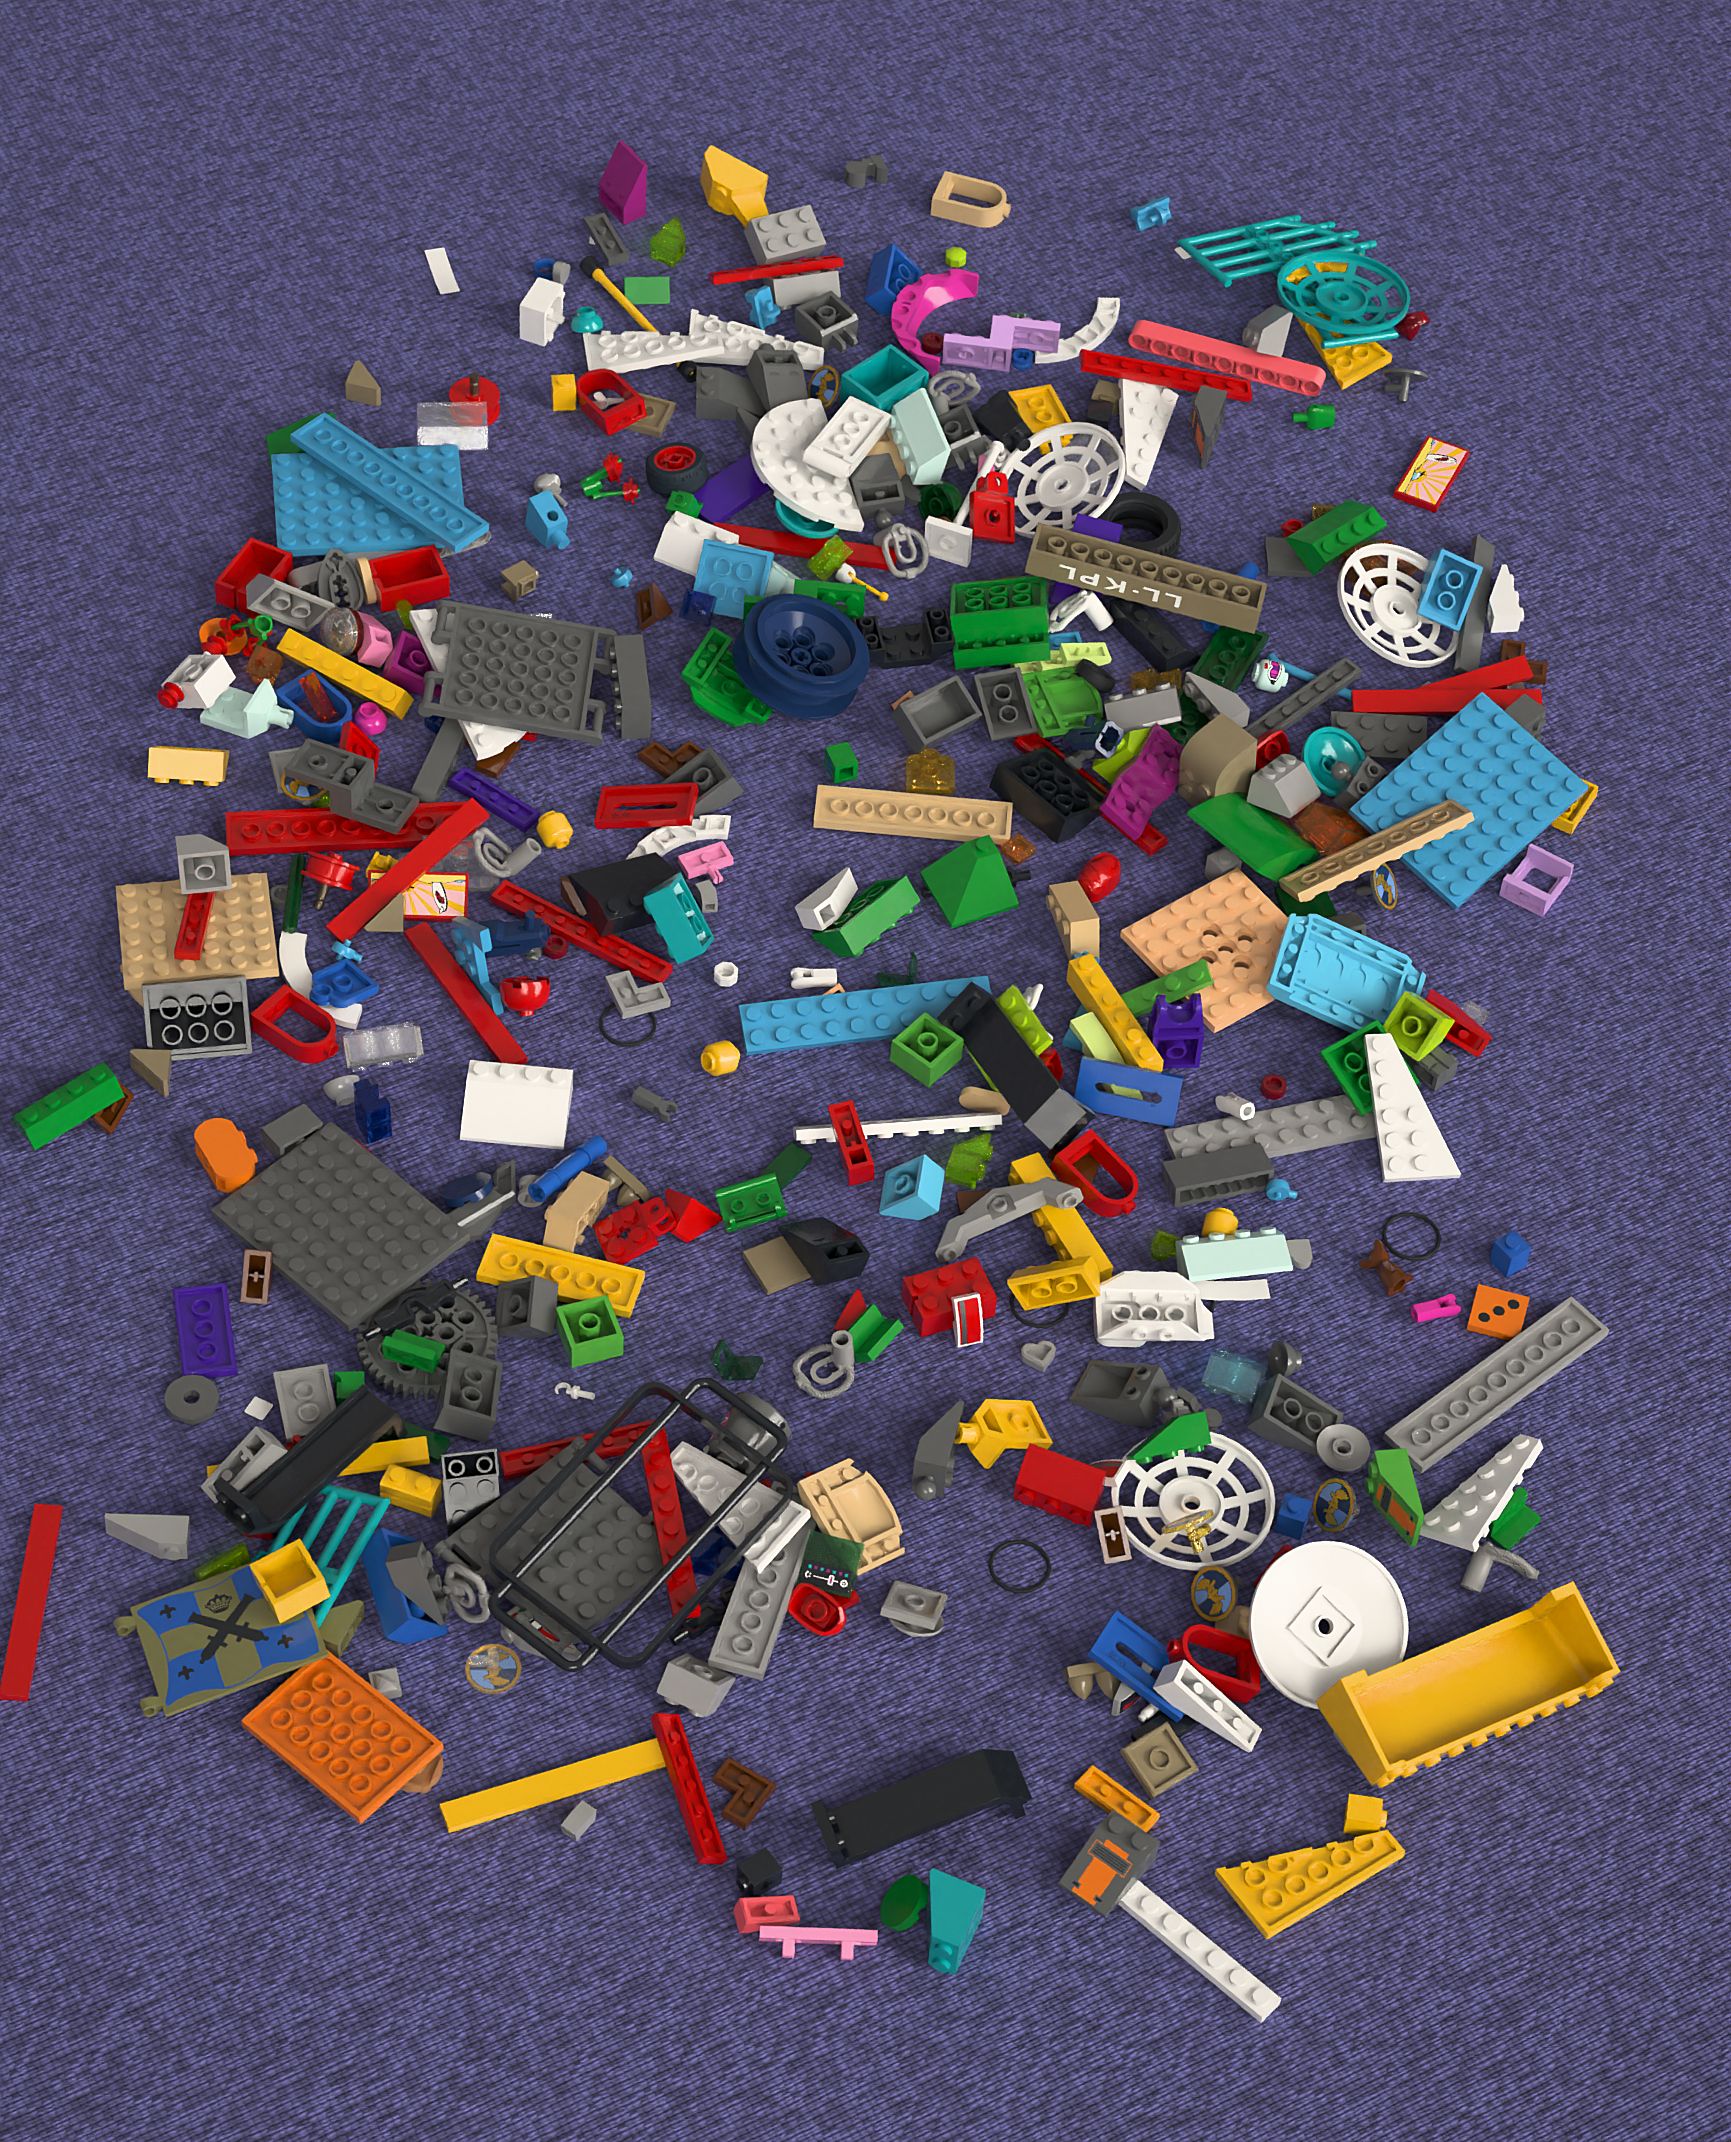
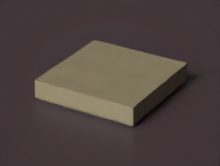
[624,392,676,438]
[743,1236,812,1295]
[1120,1722,1198,1799]

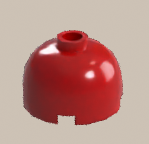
[499,976,551,1016]

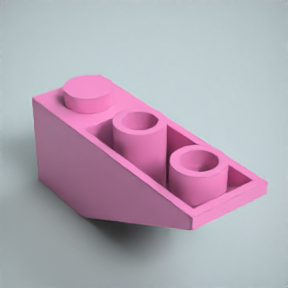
[350,609,394,668]

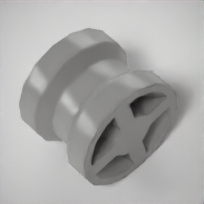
[518,1175,543,1207]

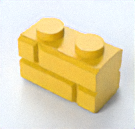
[380,1463,442,1518]

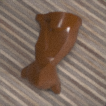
[1359,1240,1413,1296]

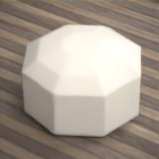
[714,962,738,987]

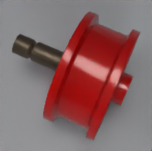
[449,372,500,429]
[300,850,361,910]

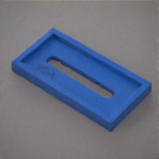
[1074,1056,1184,1127]
[1086,1610,1184,1722]

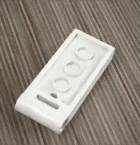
[803,396,891,480]

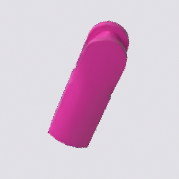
[1410,1294,1461,1323]

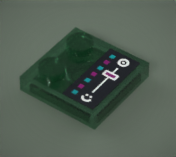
[796,1530,865,1599]

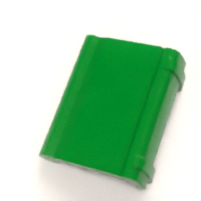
[714,1172,788,1233]

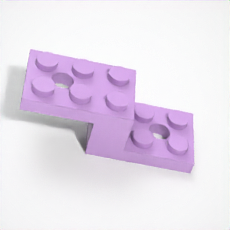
[942,315,1061,372]

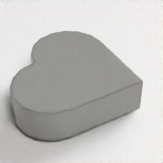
[552,261,570,286]
[1286,1239,1312,1269]
[1021,1341,1056,1373]

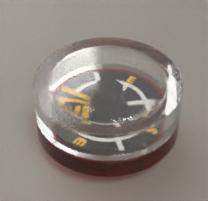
[321,608,364,656]

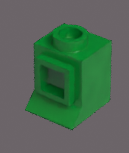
[665,490,704,519]
[334,1371,365,1407]

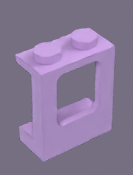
[1499,844,1574,917]

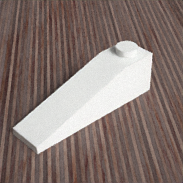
[1153,1659,1262,1752]

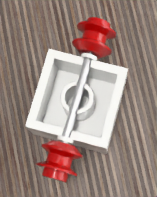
[157,635,236,709]

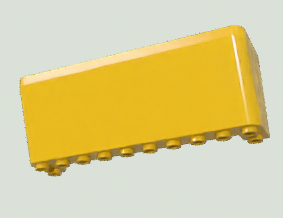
[1315,1581,1621,1788]

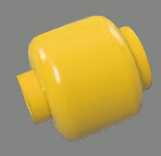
[536,811,573,849]
[700,1040,740,1076]
[1202,1208,1238,1238]

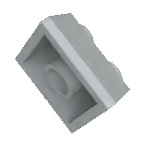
[1242,304,1293,357]
[175,834,232,895]
[656,1653,736,1717]

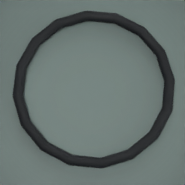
[599,1004,656,1046]
[1382,1212,1441,1261]
[1009,1292,1070,1328]
[989,1540,1051,1593]

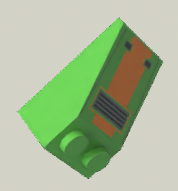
[1364,1448,1424,1547]

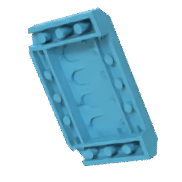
[1266,913,1426,1050]

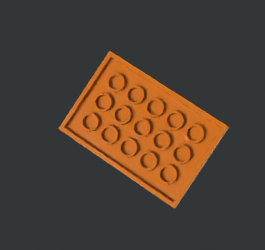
[241,1649,444,1824]

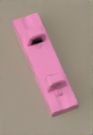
[759,1926,878,1960]

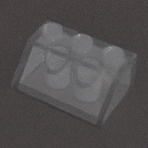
[417,402,488,450]
[338,1021,424,1072]

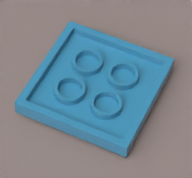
[689,539,774,620]

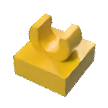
[366,851,399,878]

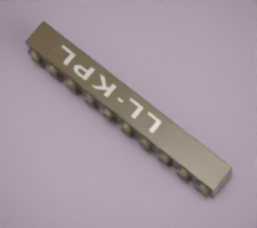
[1025,522,1267,634]

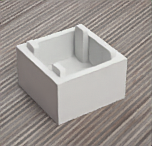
[520,277,565,347]

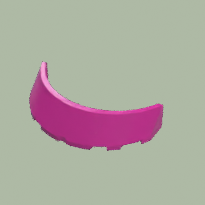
[891,269,979,377]

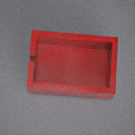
[215,537,293,615]
[368,544,450,613]
[901,1257,997,1337]

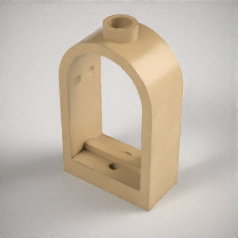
[931,171,1011,228]

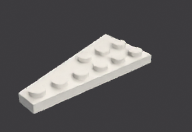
[689,309,824,370]
[583,331,724,373]
[1118,378,1179,491]
[1363,1033,1461,1182]
[1419,1434,1543,1552]
[670,1441,811,1574]

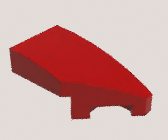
[834,1290,866,1332]

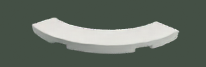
[1034,298,1120,363]
[626,815,731,860]
[279,930,362,1030]

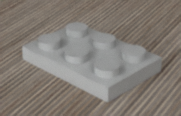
[273,1364,336,1444]

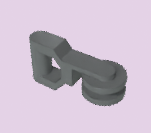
[1176,1388,1222,1432]

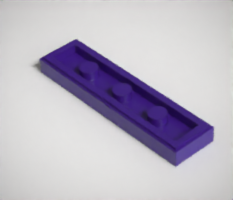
[449,766,541,833]

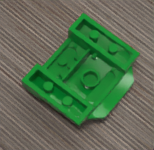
[680,626,773,727]

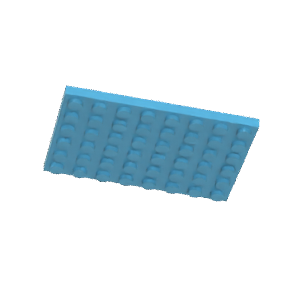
[271,444,468,557]
[1348,692,1589,910]

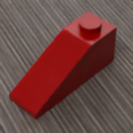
[1425,989,1492,1058]
[827,1100,874,1186]

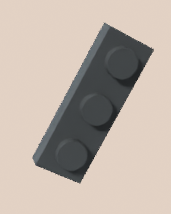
[584,213,629,266]

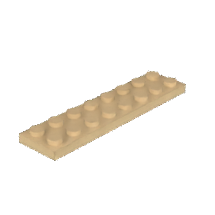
[813,785,1013,846]
[1278,798,1474,902]

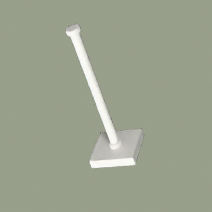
[925,441,1004,567]

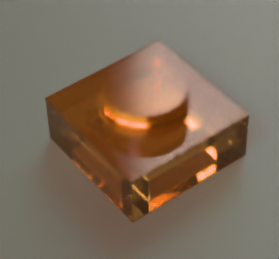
[1001,833,1036,866]

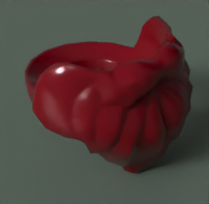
[1396,311,1430,341]

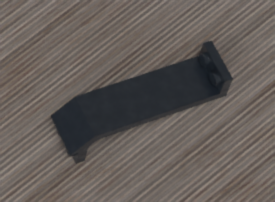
[937,982,1096,1152]
[212,1384,408,1536]
[811,1749,1032,1869]

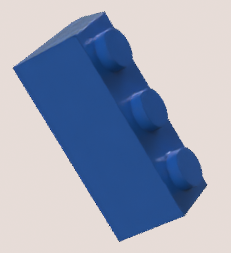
[864,243,922,315]

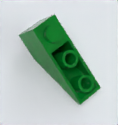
[1126,1411,1212,1464]

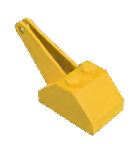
[700,145,769,228]

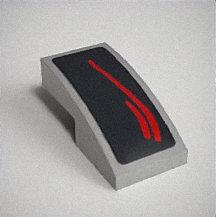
[1111,1662,1154,1717]

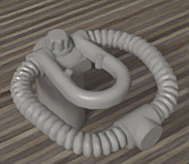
[927,370,981,416]
[873,523,929,580]
[470,827,542,878]
[792,1330,855,1399]
[1460,1541,1540,1593]
[442,1564,491,1623]

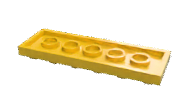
[476,1233,645,1318]

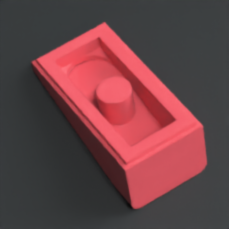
[733,1895,800,1933]

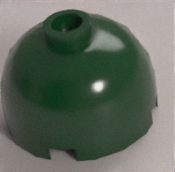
[918,481,964,523]

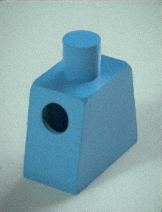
[525,490,570,549]

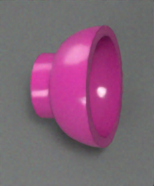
[352,702,387,735]

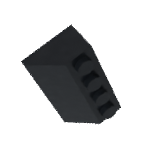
[1109,597,1201,679]

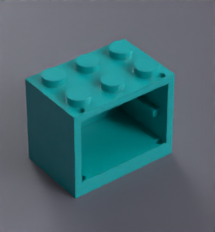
[839,344,929,414]

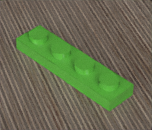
[1120,959,1214,1018]

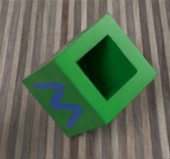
[824,742,858,784]

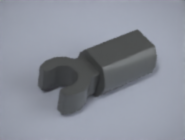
[632,1086,678,1122]

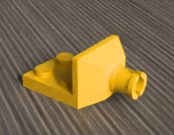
[954,1399,1053,1469]

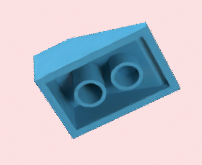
[1416,549,1484,632]

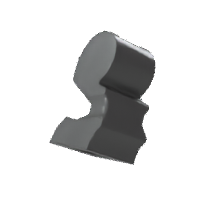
[845,155,888,188]

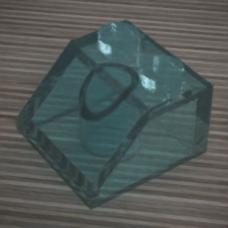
[1201,1348,1269,1404]

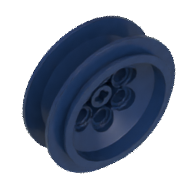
[732,593,870,720]

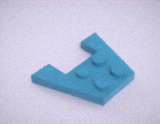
[451,916,504,1015]

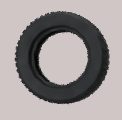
[1097,492,1181,559]

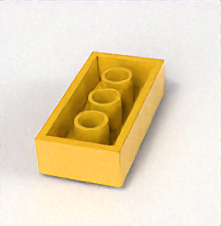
[1550,778,1599,835]

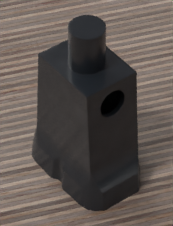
[972,390,1033,453]

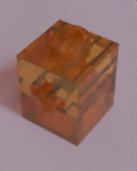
[245,644,285,686]

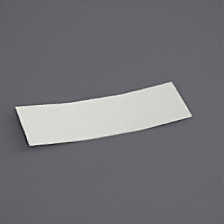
[425,247,460,294]
[1191,1279,1270,1300]

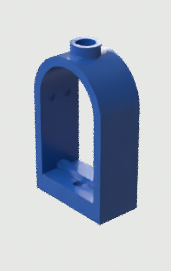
[274,668,352,744]

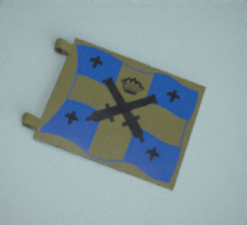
[114,1559,329,1717]

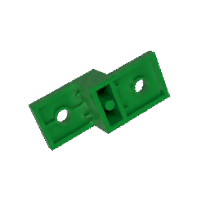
[743,579,866,627]

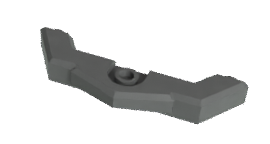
[446,1160,516,1242]

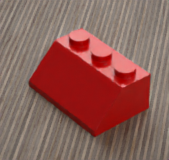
[1014,1443,1106,1527]

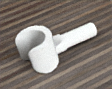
[593,392,625,410]

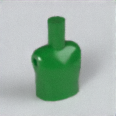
[1292,404,1335,430]

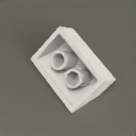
[654,511,739,577]

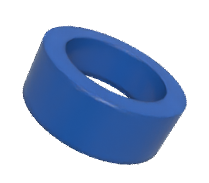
[534,258,556,281]

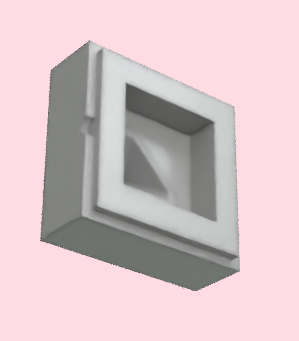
[368,1668,402,1699]

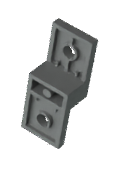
[284,738,419,834]

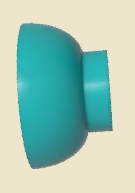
[571,306,604,333]

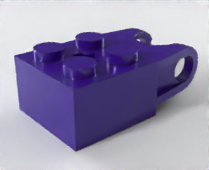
[1147,993,1204,1069]

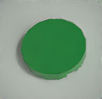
[880,1874,929,1932]

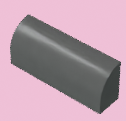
[1162,1142,1274,1208]

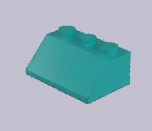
[643,872,715,964]

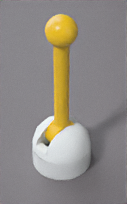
[836,563,888,601]

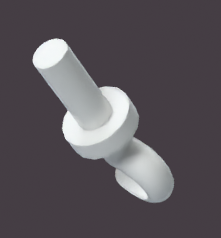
[554,1382,595,1400]

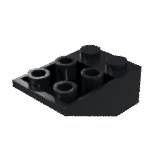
[778,1217,870,1286]

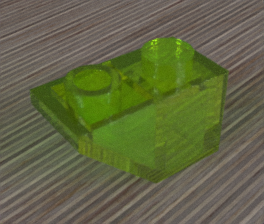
[650,216,686,268]
[945,1133,994,1189]

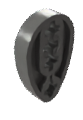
[317,549,364,618]

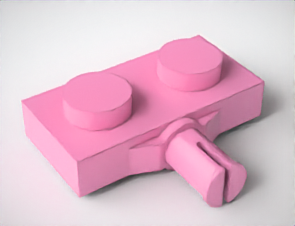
[678,841,733,884]

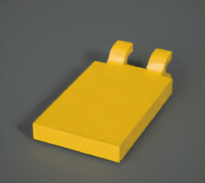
[1008,384,1073,455]

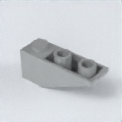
[1183,672,1250,728]

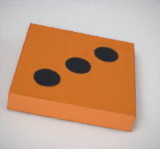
[1466,1284,1530,1341]

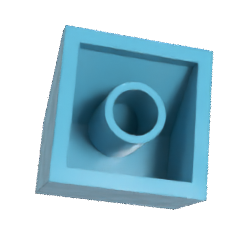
[879,1154,945,1220]

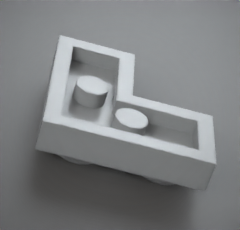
[605,970,671,1019]

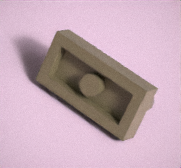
[600,1155,652,1206]
[1062,1662,1120,1700]

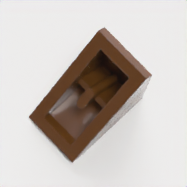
[240,1248,274,1305]

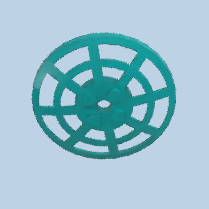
[1276,250,1410,334]

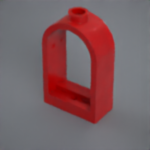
[576,369,647,436]
[250,984,339,1063]
[1049,1129,1138,1217]
[1166,1625,1260,1704]

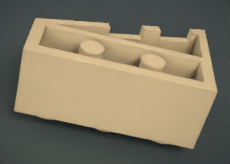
[1046,881,1099,961]
[543,1171,610,1253]

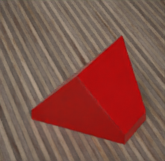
[665,1188,723,1243]

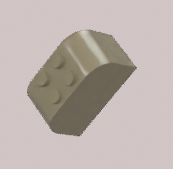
[1178,713,1257,807]

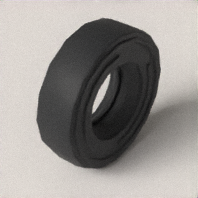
[1076,658,1116,693]

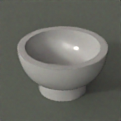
[323,1075,360,1106]

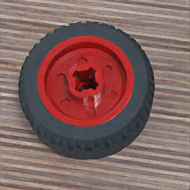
[645,442,708,498]

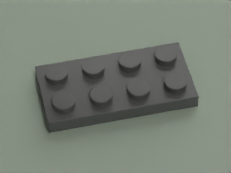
[1330,711,1427,763]

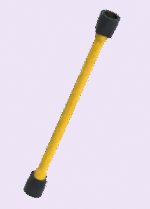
[580,256,698,383]

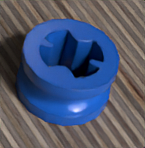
[1012,348,1033,370]

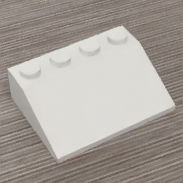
[460,1060,573,1150]

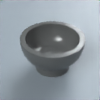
[1268,1341,1302,1378]

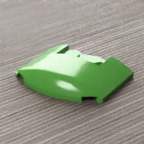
[1022,666,1103,738]

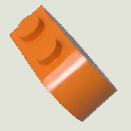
[194,1118,258,1193]

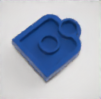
[309,958,379,1008]

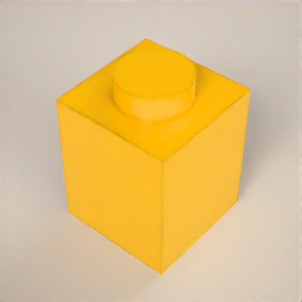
[551,374,576,411]
[1343,1794,1387,1836]

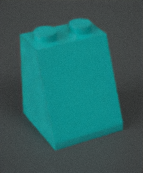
[926,1868,986,1975]

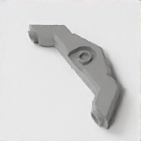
[935,1177,1084,1263]

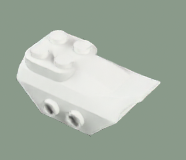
[1093,1270,1214,1347]

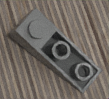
[386,1541,451,1626]

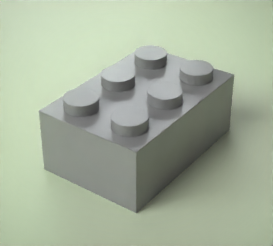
[744,205,826,265]

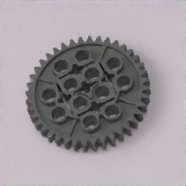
[356,1278,498,1401]

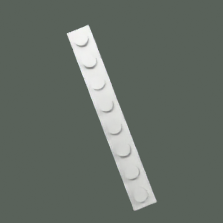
[793,1111,1002,1144]
[1118,1881,1281,2023]

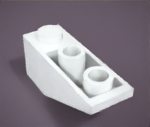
[1486,565,1524,633]
[795,867,858,931]

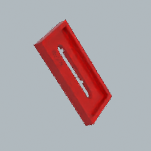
[594,782,699,829]

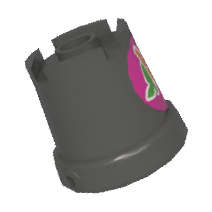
[703,1392,791,1476]

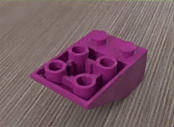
[599,140,648,225]

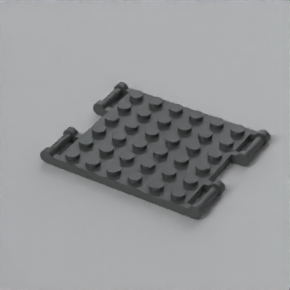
[418,600,618,747]
[432,1436,692,1655]

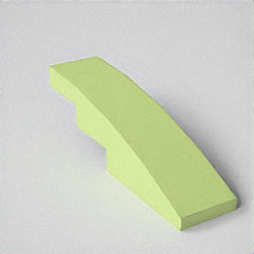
[1009,642,1112,674]
[1070,1012,1143,1099]

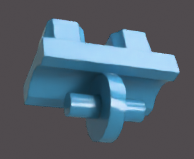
[1130,196,1171,231]
[745,285,780,330]

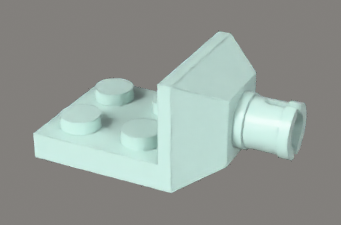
[200,678,294,739]

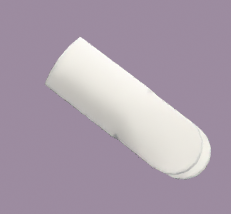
[790,967,837,989]
[1215,1092,1255,1120]

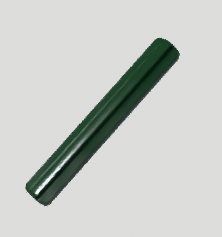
[282,854,306,934]

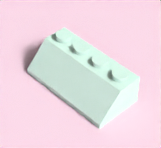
[888,388,951,485]
[1175,1226,1293,1282]

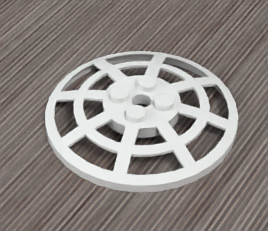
[996,422,1125,539]
[1337,543,1459,668]
[1110,1431,1275,1571]

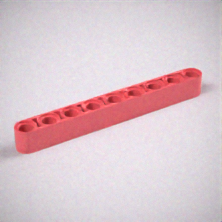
[1128,320,1326,396]

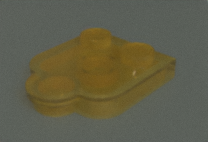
[906,748,955,795]

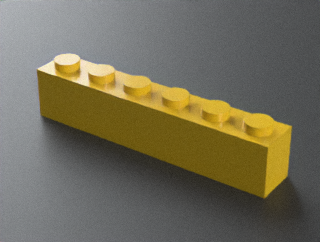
[276,628,414,720]
[1066,953,1164,1072]
[1008,1152,1113,1283]

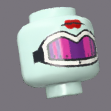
[1251,659,1288,693]

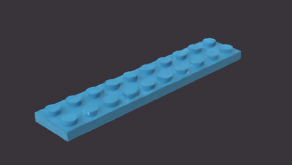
[290,412,489,554]
[738,976,991,1056]

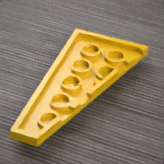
[1296,304,1392,390]
[1214,1830,1405,1939]

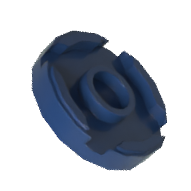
[442,1172,493,1208]

